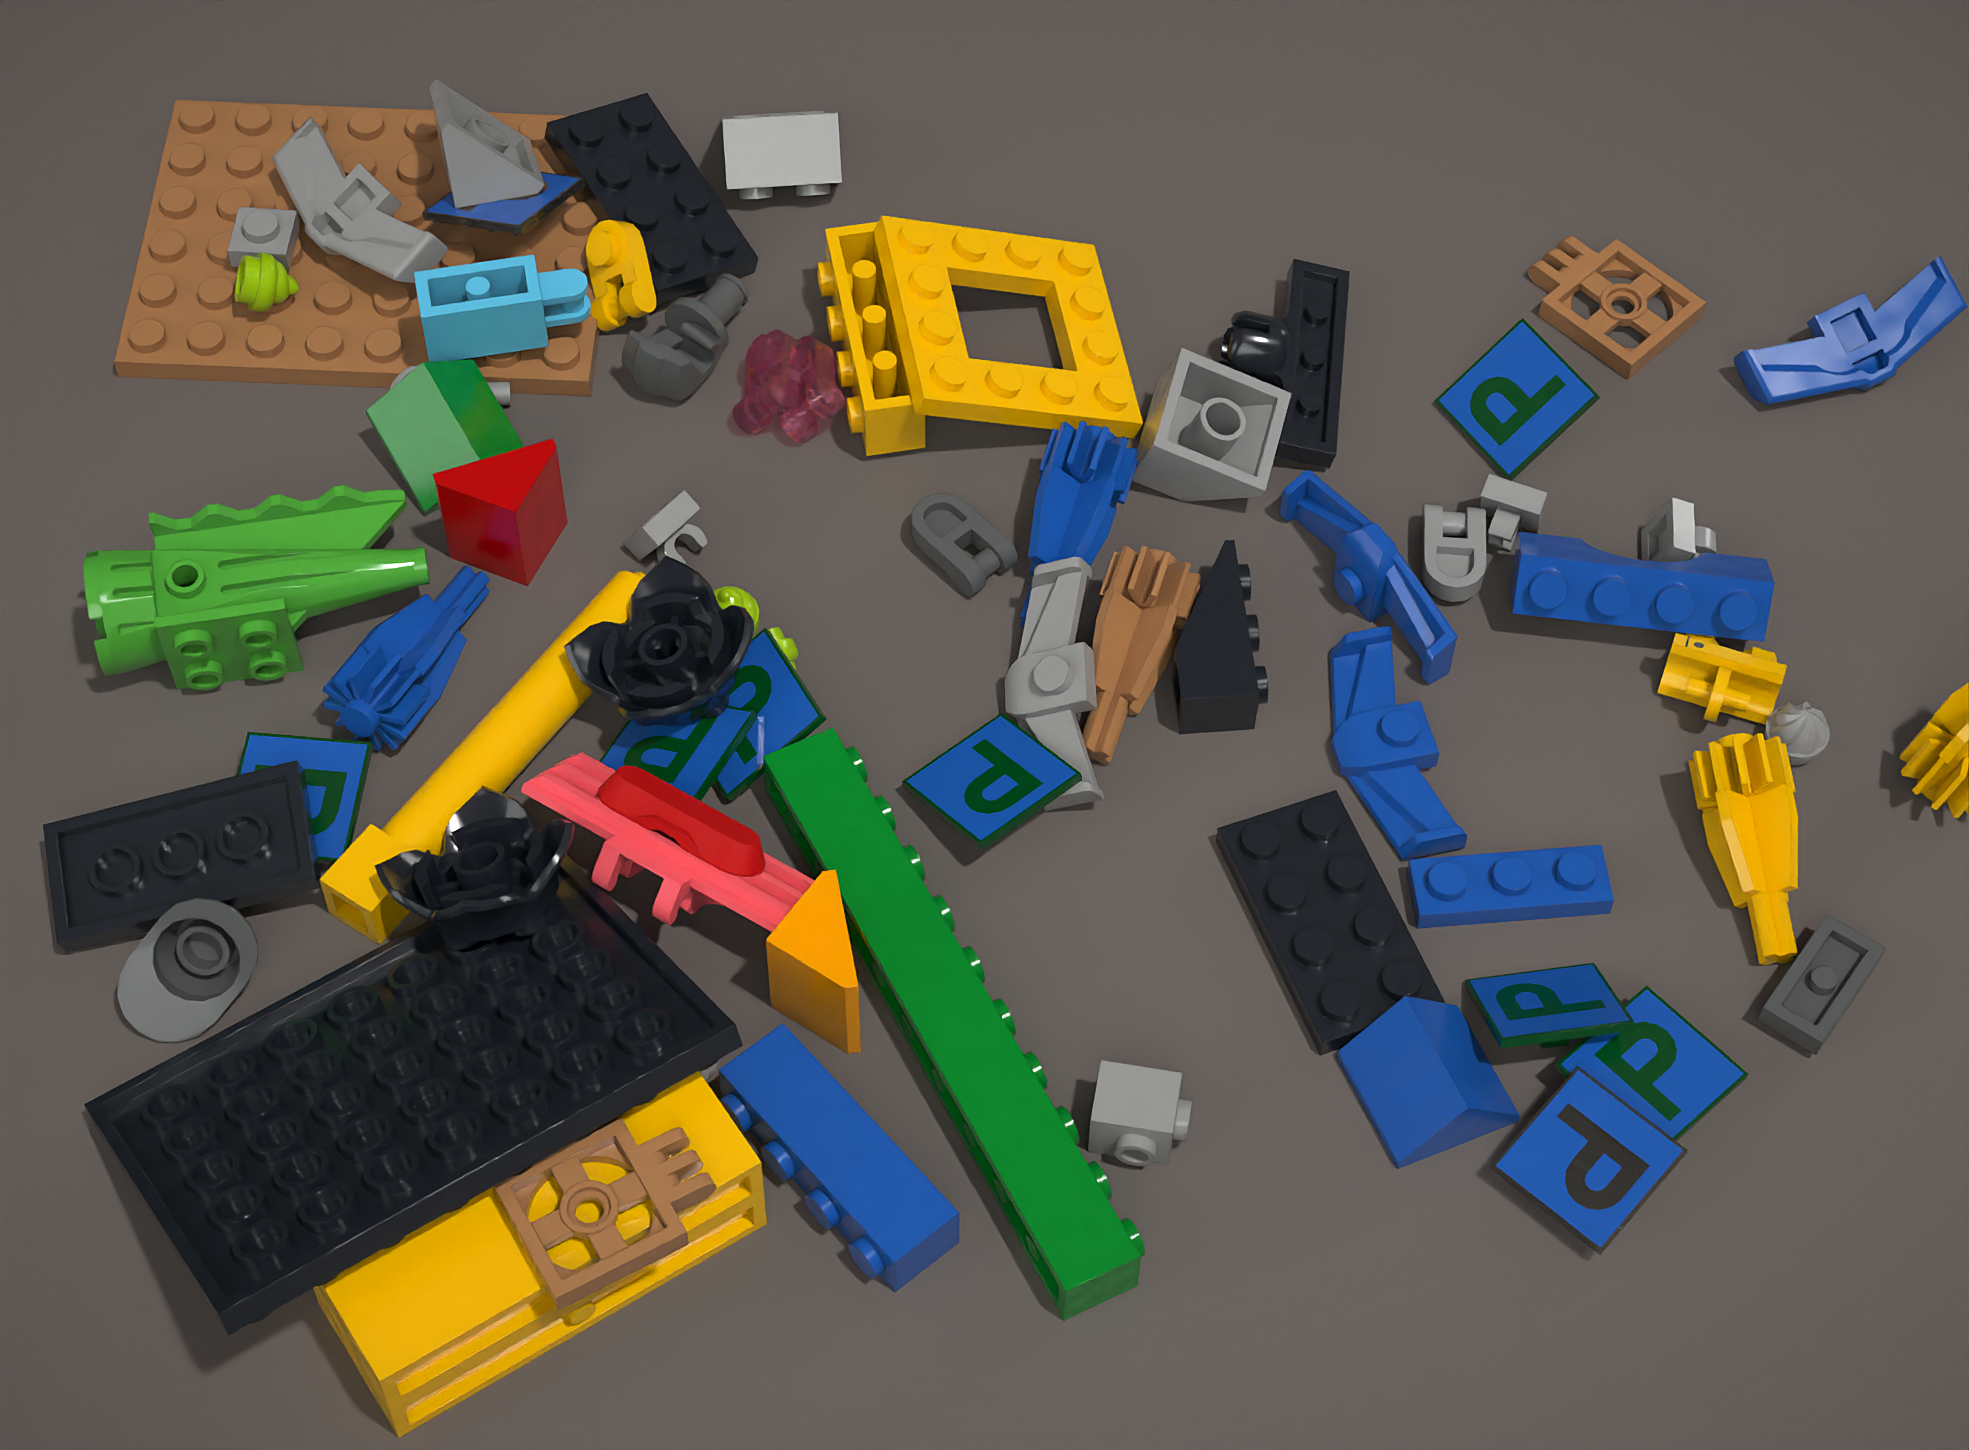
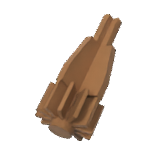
[1082,545,1201,765]

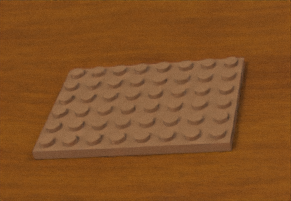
[114,100,600,396]

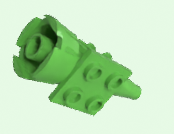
[84,485,430,690]

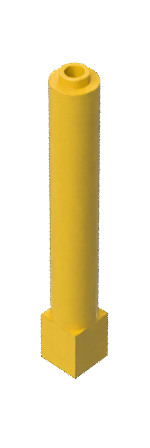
[319,571,646,945]

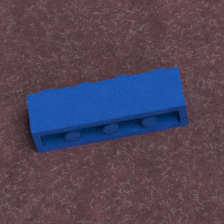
[719,1023,960,1292]

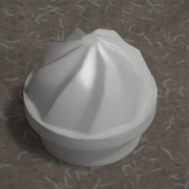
[1764,701,1830,766]

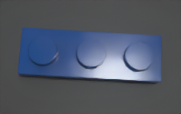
[1406,845,1614,929]

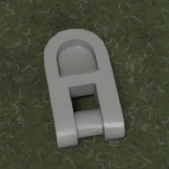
[1420,504,1486,602]

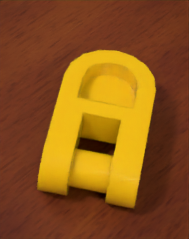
[586,220,657,332]

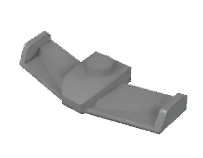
[272,117,448,283]
[1004,557,1104,811]

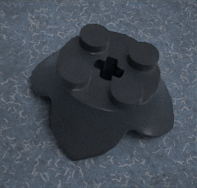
[564,556,754,726]
[374,785,575,950]

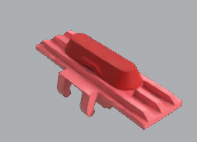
[521,752,815,932]

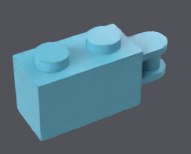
[414,254,591,362]

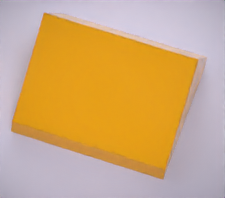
[766,869,861,1054]

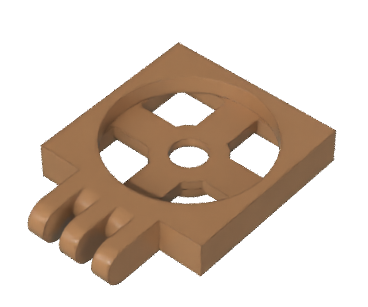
[1528,236,1706,380]
[493,1118,716,1310]

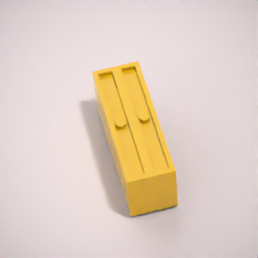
[313,1071,767,1438]

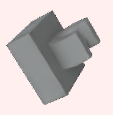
[1480,474,1548,552]
[623,490,707,564]
[1641,497,1716,562]

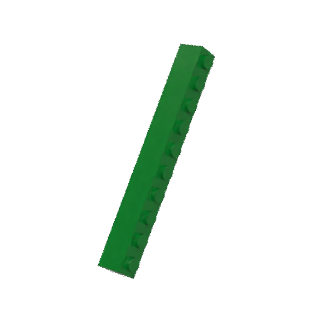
[763,727,1145,1321]

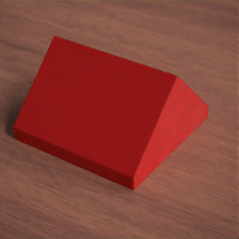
[432,438,568,586]

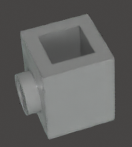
[1088,1060,1192,1166]

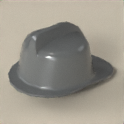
[117,898,258,1043]

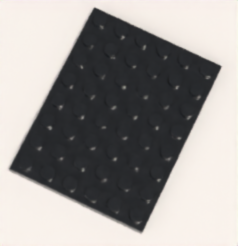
[84,854,743,1335]

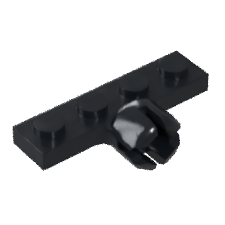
[1220,259,1350,469]

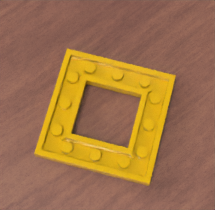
[873,215,1143,439]

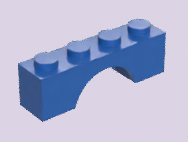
[1510,532,1775,642]

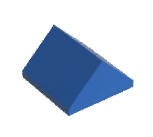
[1337,996,1520,1169]

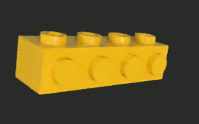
[816,222,926,456]

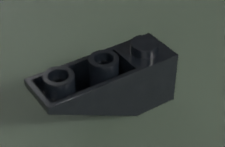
[1172,540,1268,735]

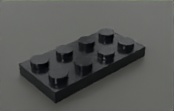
[544,93,759,305]
[43,760,322,953]
[1216,790,1445,1056]

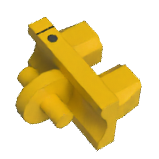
[1657,633,1787,725]

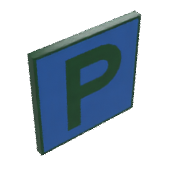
[1435,318,1600,481]
[715,628,827,801]
[599,706,758,801]
[902,713,1082,850]
[237,732,374,864]
[1465,963,1634,1049]
[1555,985,1748,1144]

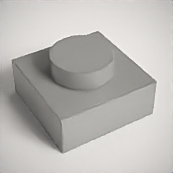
[227,207,300,270]

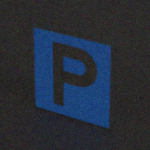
[422,171,585,236]
[1491,1066,1688,1256]

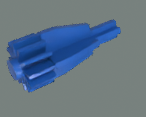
[1019,421,1138,628]
[322,565,490,751]

